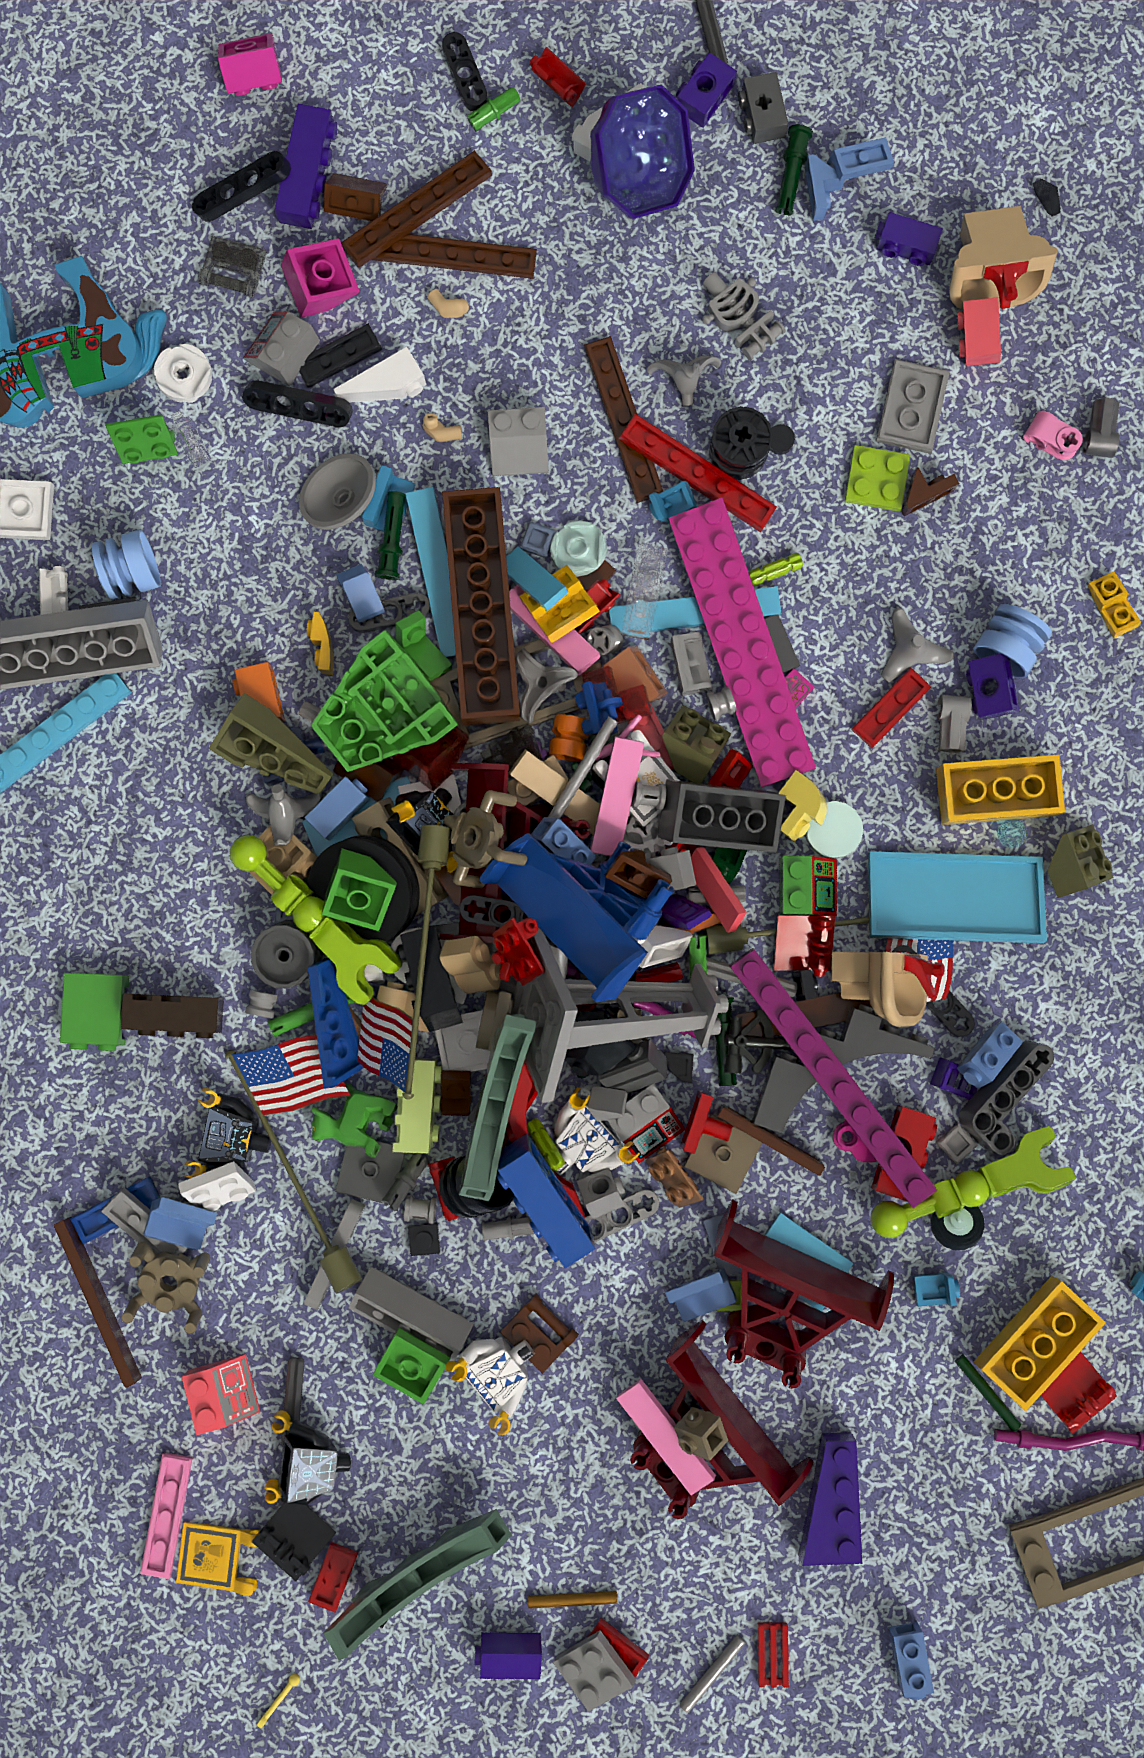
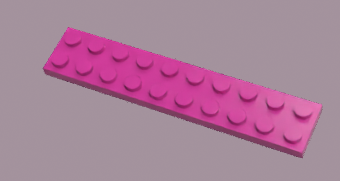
[669,498,816,788]

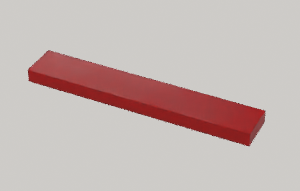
[619,414,777,532]

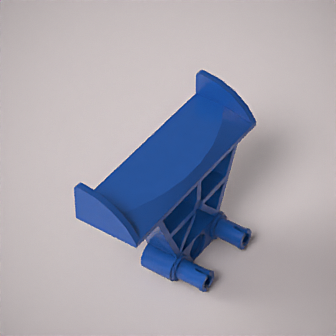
[479,833,674,1002]

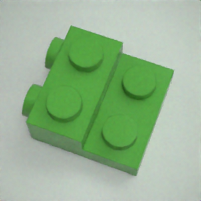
[373,1328,451,1405]

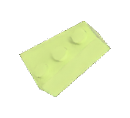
[392,1058,442,1154]

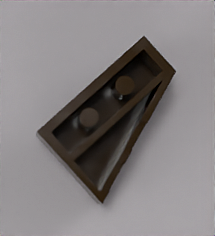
[121,993,224,1038]

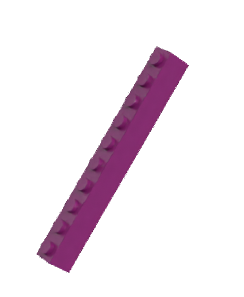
[729,948,937,1208]

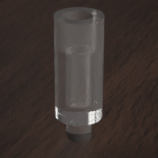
[171,411,211,468]

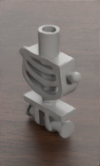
[702,272,786,361]

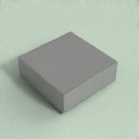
[936,1123,978,1165]

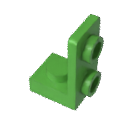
[395,610,452,681]

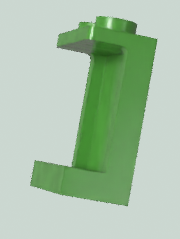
[60,973,129,1051]

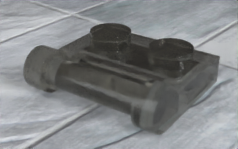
[198,236,267,298]

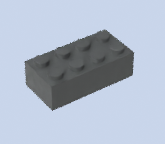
[658,779,786,853]

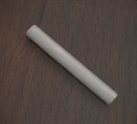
[679,1634,746,1713]

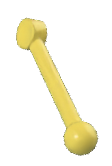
[256,1674,300,1729]

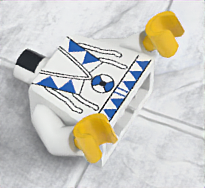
[554,1087,640,1174]
[445,1337,535,1435]

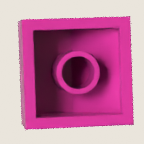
[218,33,282,96]
[281,238,360,318]

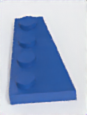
[308,958,364,1089]

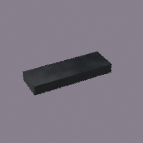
[299,323,382,388]

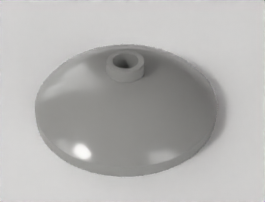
[299,453,376,530]

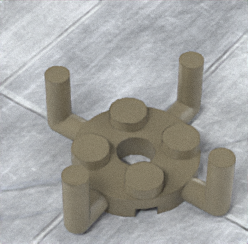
[444,790,527,889]
[122,1242,211,1334]

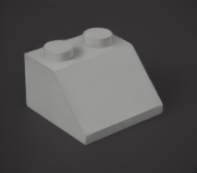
[488,407,549,476]

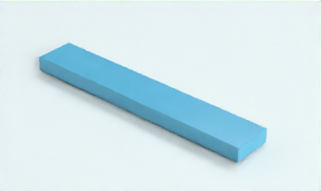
[405,487,456,659]
[609,586,782,636]

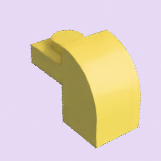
[779,770,827,842]

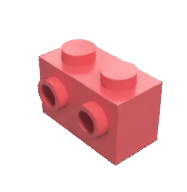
[958,297,1001,366]

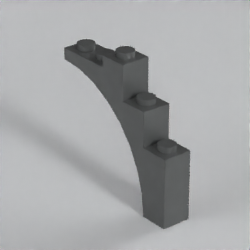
[752,1004,935,1133]

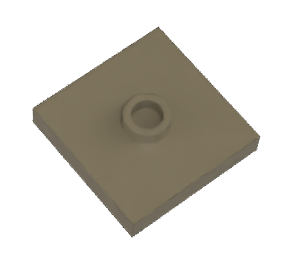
[684,1114,762,1194]

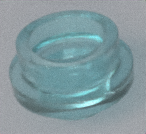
[997,819,1027,848]

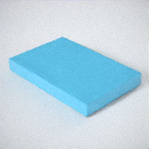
[764,1212,854,1311]

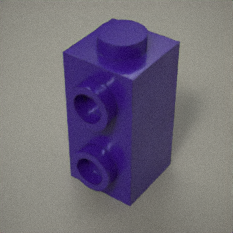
[874,212,943,266]
[474,1632,542,1679]

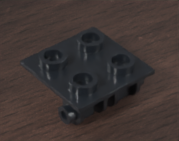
[251,1502,336,1582]

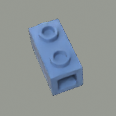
[305,776,369,841]
[531,817,597,866]
[956,1021,1023,1089]
[888,1622,934,1700]

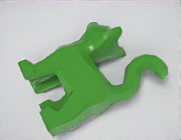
[311,1083,398,1158]

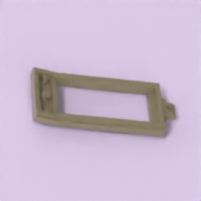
[429,639,602,756]
[1009,1477,1144,1609]

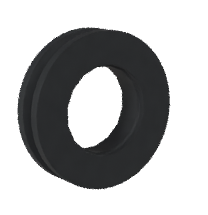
[307,835,420,942]

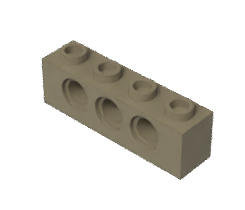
[352,797,449,916]

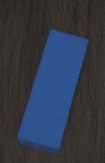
[70,1176,160,1244]

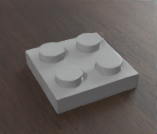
[553,1630,636,1712]

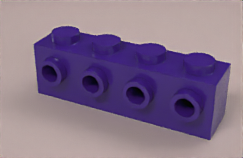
[274,103,337,229]

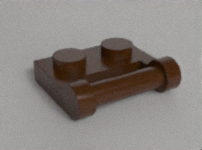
[500,1293,579,1374]

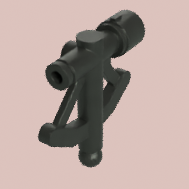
[723,1009,791,1074]

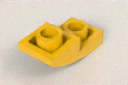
[1088,571,1141,639]
[307,611,334,675]

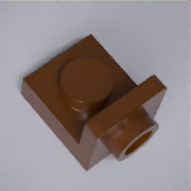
[440,1070,472,1116]

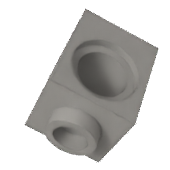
[577,1168,626,1219]

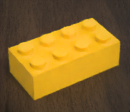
[936,755,1065,825]
[973,1276,1106,1411]

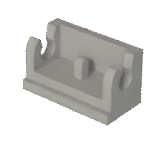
[670,632,713,696]

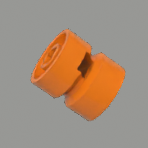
[548,714,589,762]

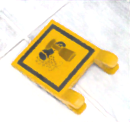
[176,1522,261,1596]

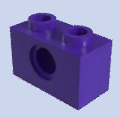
[675,52,737,128]
[966,653,1020,719]

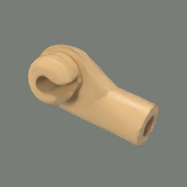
[427,289,469,318]
[422,413,462,442]

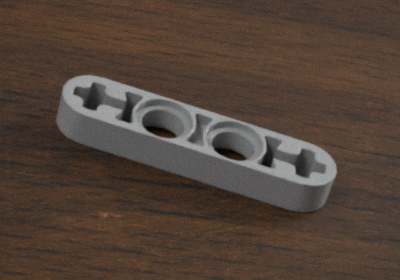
[585,1189,659,1243]
[304,1199,366,1310]

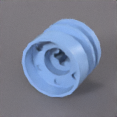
[91,529,161,600]
[973,604,1052,678]

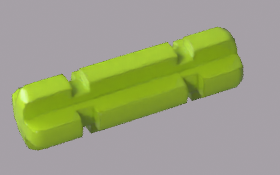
[749,553,803,586]
[527,1118,565,1171]

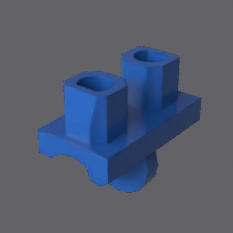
[575,681,623,735]

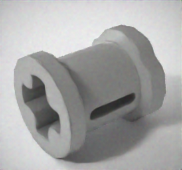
[632,781,666,810]
[404,1195,437,1224]

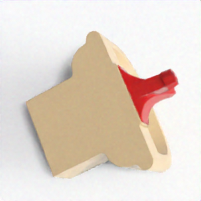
[949,206,1058,310]
[832,952,945,1027]

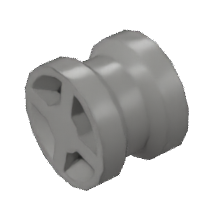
[587,625,623,656]
[706,687,737,720]
[245,990,278,1018]

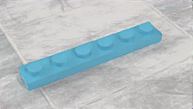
[0,673,132,793]

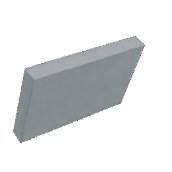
[876,359,950,454]

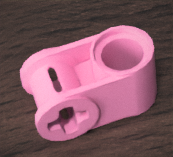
[1023,411,1083,460]

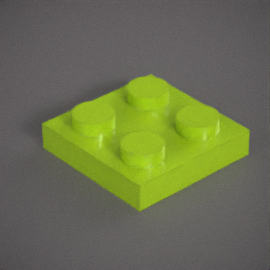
[845,445,910,512]

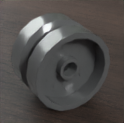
[251,920,323,988]

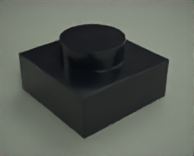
[792,969,818,1001]
[408,1223,441,1256]

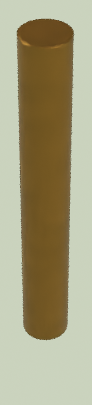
[528,1591,617,1609]

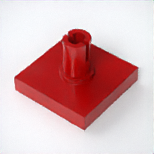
[680,1091,733,1154]

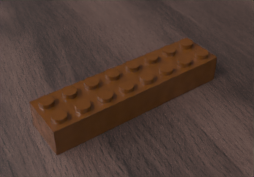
[442,487,520,726]

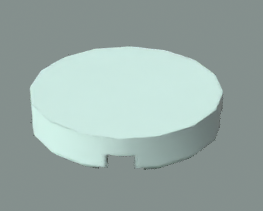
[550,520,607,577]
[806,801,863,859]

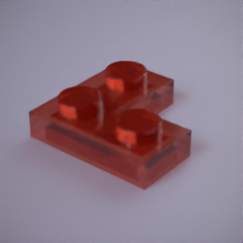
[582,666,653,725]

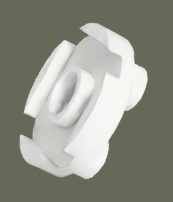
[154,344,212,403]

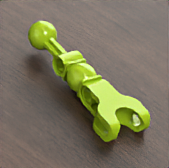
[230,834,402,1005]
[870,1126,1077,1238]

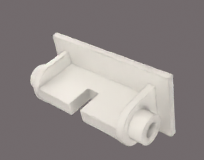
[39,566,68,615]

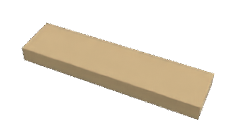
[508,749,600,835]

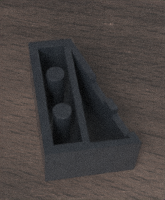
[397,925,463,1032]

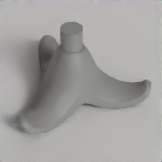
[647,356,721,406]
[881,608,954,682]
[516,648,578,723]
[246,784,322,846]

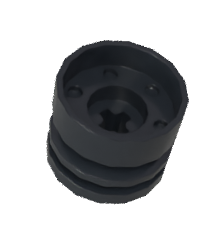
[709,406,773,480]
[439,1155,515,1218]

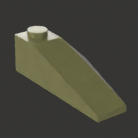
[209,693,333,795]

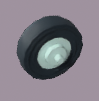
[930,1206,985,1250]

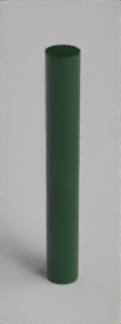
[954,1354,1021,1431]

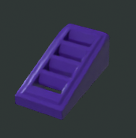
[659,894,712,930]
[930,1057,977,1100]

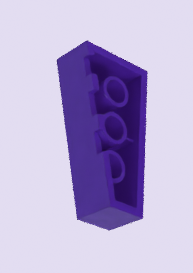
[798,1432,863,1566]

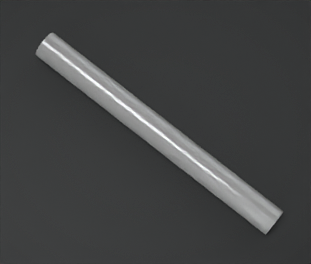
[548,716,618,819]

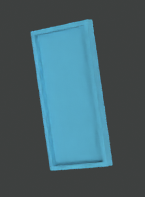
[868,851,1047,943]

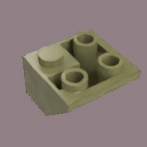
[662,705,732,783]
[1047,824,1114,898]

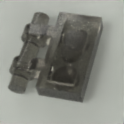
[480,723,542,778]

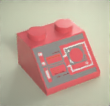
[182,1354,260,1436]

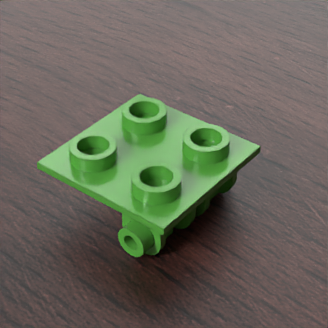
[105,414,178,464]

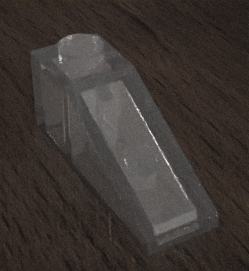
[621,544,667,640]

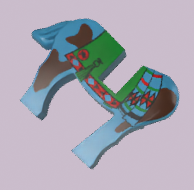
[0,256,167,428]

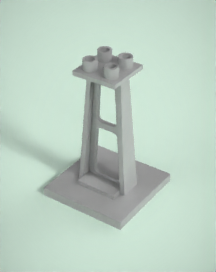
[510,928,729,1103]

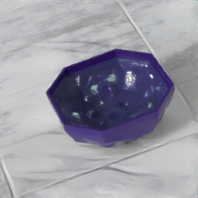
[590,84,695,219]

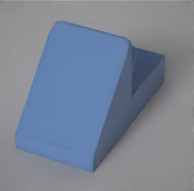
[805,154,845,221]
[336,564,385,623]

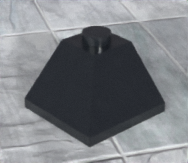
[564,1011,636,1077]

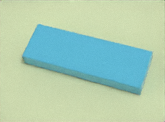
[506,546,569,611]

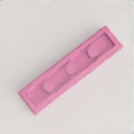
[509,585,600,676]
[590,736,644,856]
[616,1379,716,1495]
[140,1452,193,1579]

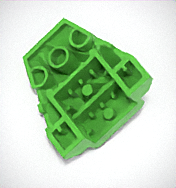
[311,629,458,772]

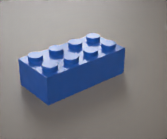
[496,1133,596,1268]

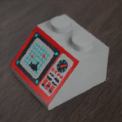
[243,312,320,387]
[607,1084,686,1163]

